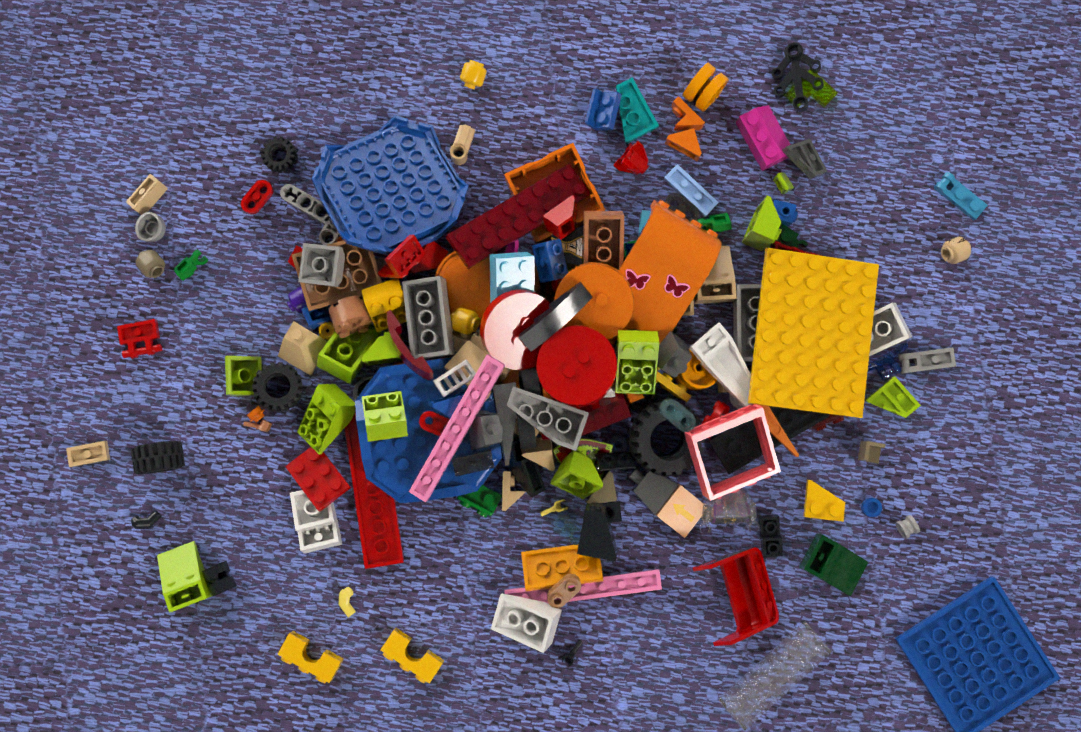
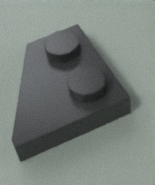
[782,139,827,179]

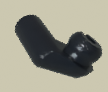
[131,510,162,529]

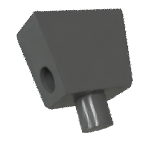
[657,331,692,378]
[468,410,503,450]
[629,469,678,515]

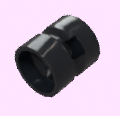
[202,561,237,597]

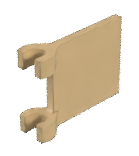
[444,340,511,401]

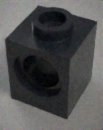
[600,501,622,523]

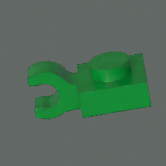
[697,213,732,232]
[173,249,208,281]

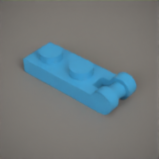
[934,172,988,221]

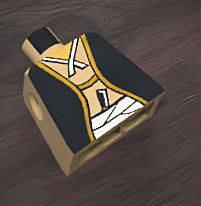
[551,229,582,268]

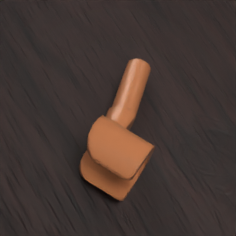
[243,419,272,432]

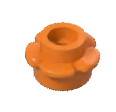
[247,405,265,423]

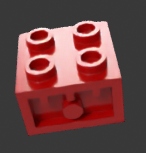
[377,235,426,278]

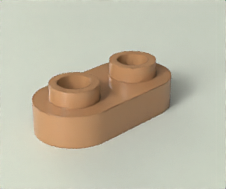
[547,574,581,608]

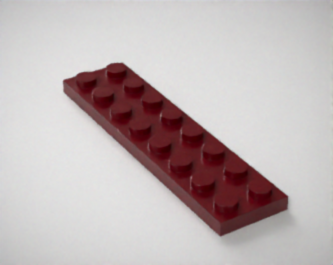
[446,163,591,269]

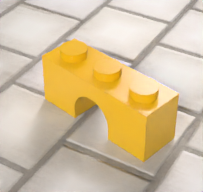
[381,628,444,684]
[277,631,344,683]

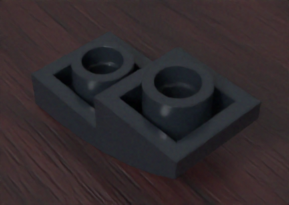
[758,514,783,558]

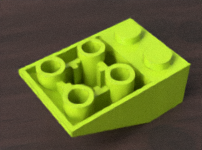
[615,330,659,394]
[297,384,356,454]
[157,541,212,613]

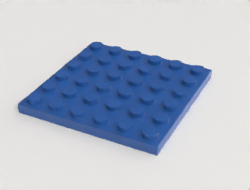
[895,576,1061,732]

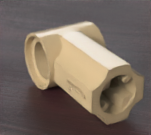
[450,125,475,165]

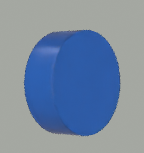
[861,498,882,517]

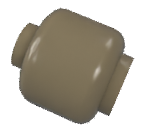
[136,250,165,278]

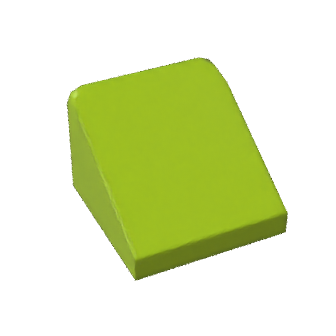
[773,172,794,194]

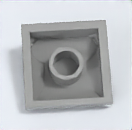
[298,243,345,287]

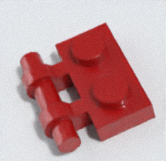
[117,319,162,359]

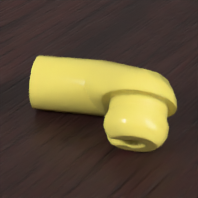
[338,587,356,617]

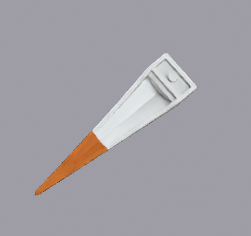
[689,322,799,457]

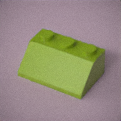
[741,195,782,251]

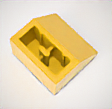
[361,278,407,332]

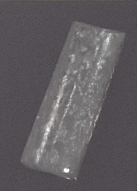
[718,621,832,731]

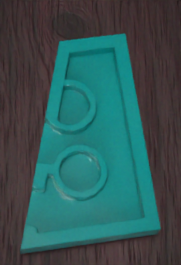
[616,77,659,145]

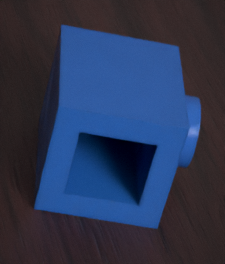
[773,199,798,227]

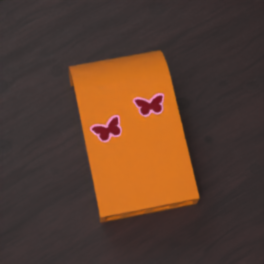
[608,199,722,345]

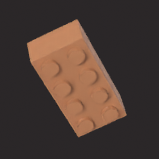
[583,211,624,270]

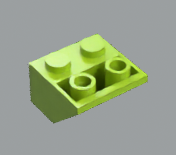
[362,391,408,442]

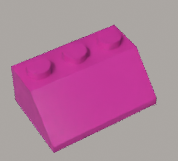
[736,105,791,171]

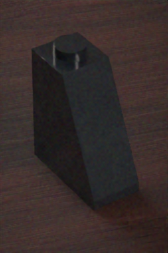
[577,502,618,562]

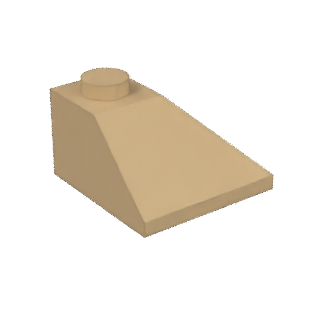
[278,321,328,376]

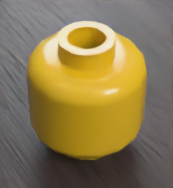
[460,60,487,90]
[450,307,480,335]

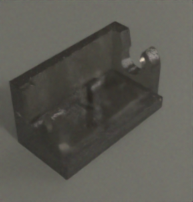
[452,448,494,476]

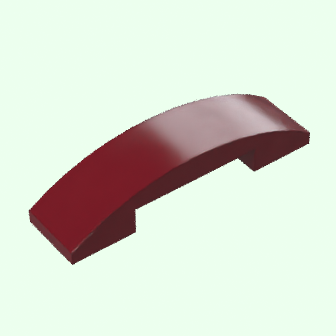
[387,310,434,381]

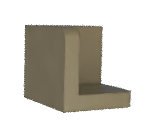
[858,441,886,464]

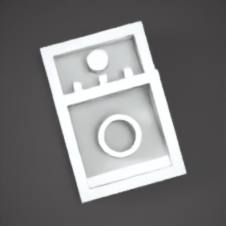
[290,490,342,553]

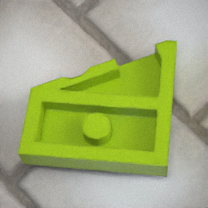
[866,376,921,418]

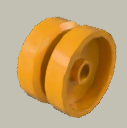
[682,63,729,112]
[675,349,717,391]

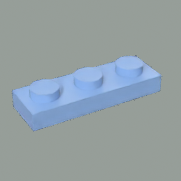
[664,164,719,217]

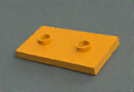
[521,544,603,591]

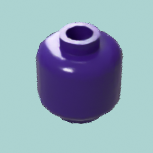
[287,286,307,314]

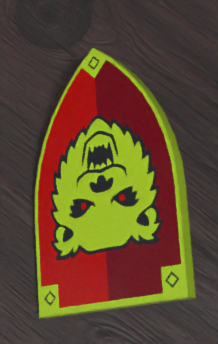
[552,438,613,480]

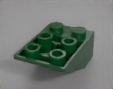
[799,533,869,596]

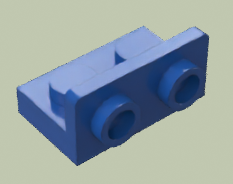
[585,88,622,131]
[532,239,568,283]

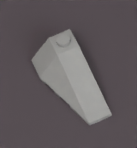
[506,386,589,451]

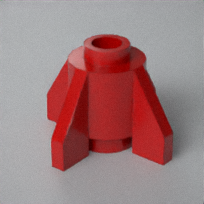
[613,141,649,175]

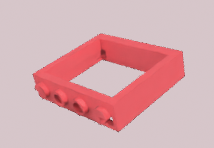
[684,404,781,501]

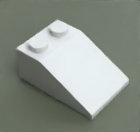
[869,303,912,356]
[491,593,562,653]

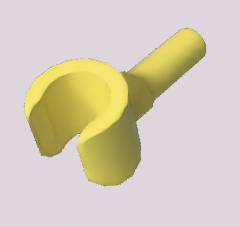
[540,499,568,516]

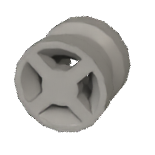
[895,515,920,539]

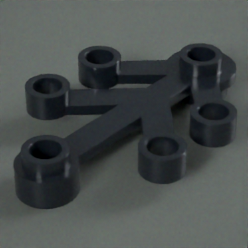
[771,42,824,112]

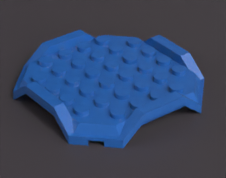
[312,115,469,255]
[355,357,502,503]

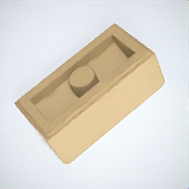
[126,174,168,215]

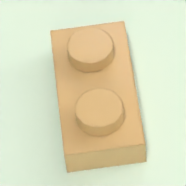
[66,441,110,467]

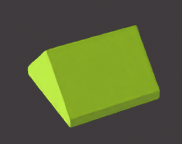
[225,356,262,397]

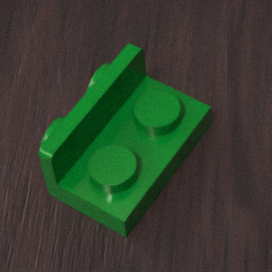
[457,485,502,518]

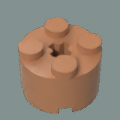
[328,296,372,338]

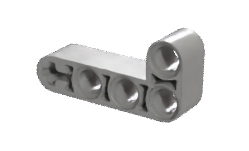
[280,184,340,245]

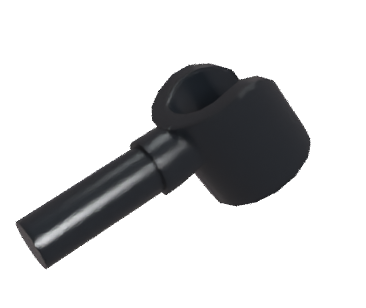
[562,640,583,667]

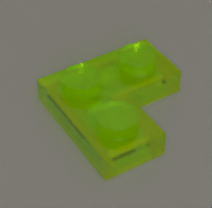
[784,69,838,108]

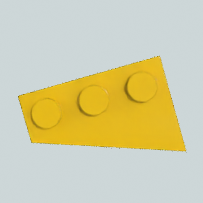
[656,367,691,402]

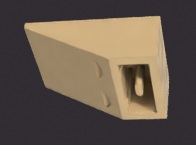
[694,246,737,304]

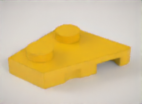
[803,480,845,522]

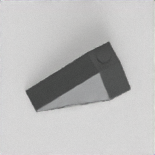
[492,382,517,466]

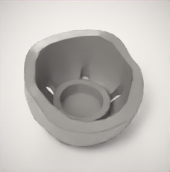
[135,212,166,242]

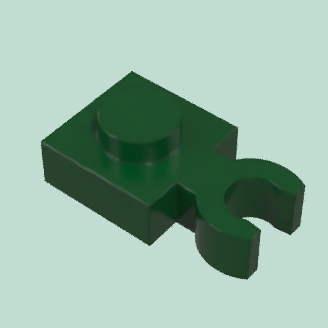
[774,224,808,248]

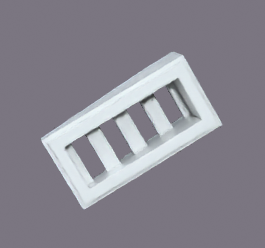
[433,359,476,398]

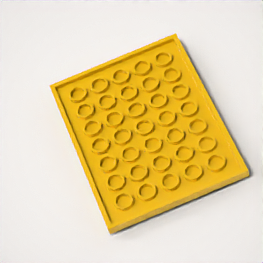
[748,248,879,418]

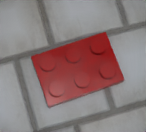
[285,447,351,512]

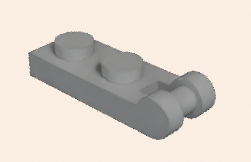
[898,348,956,374]

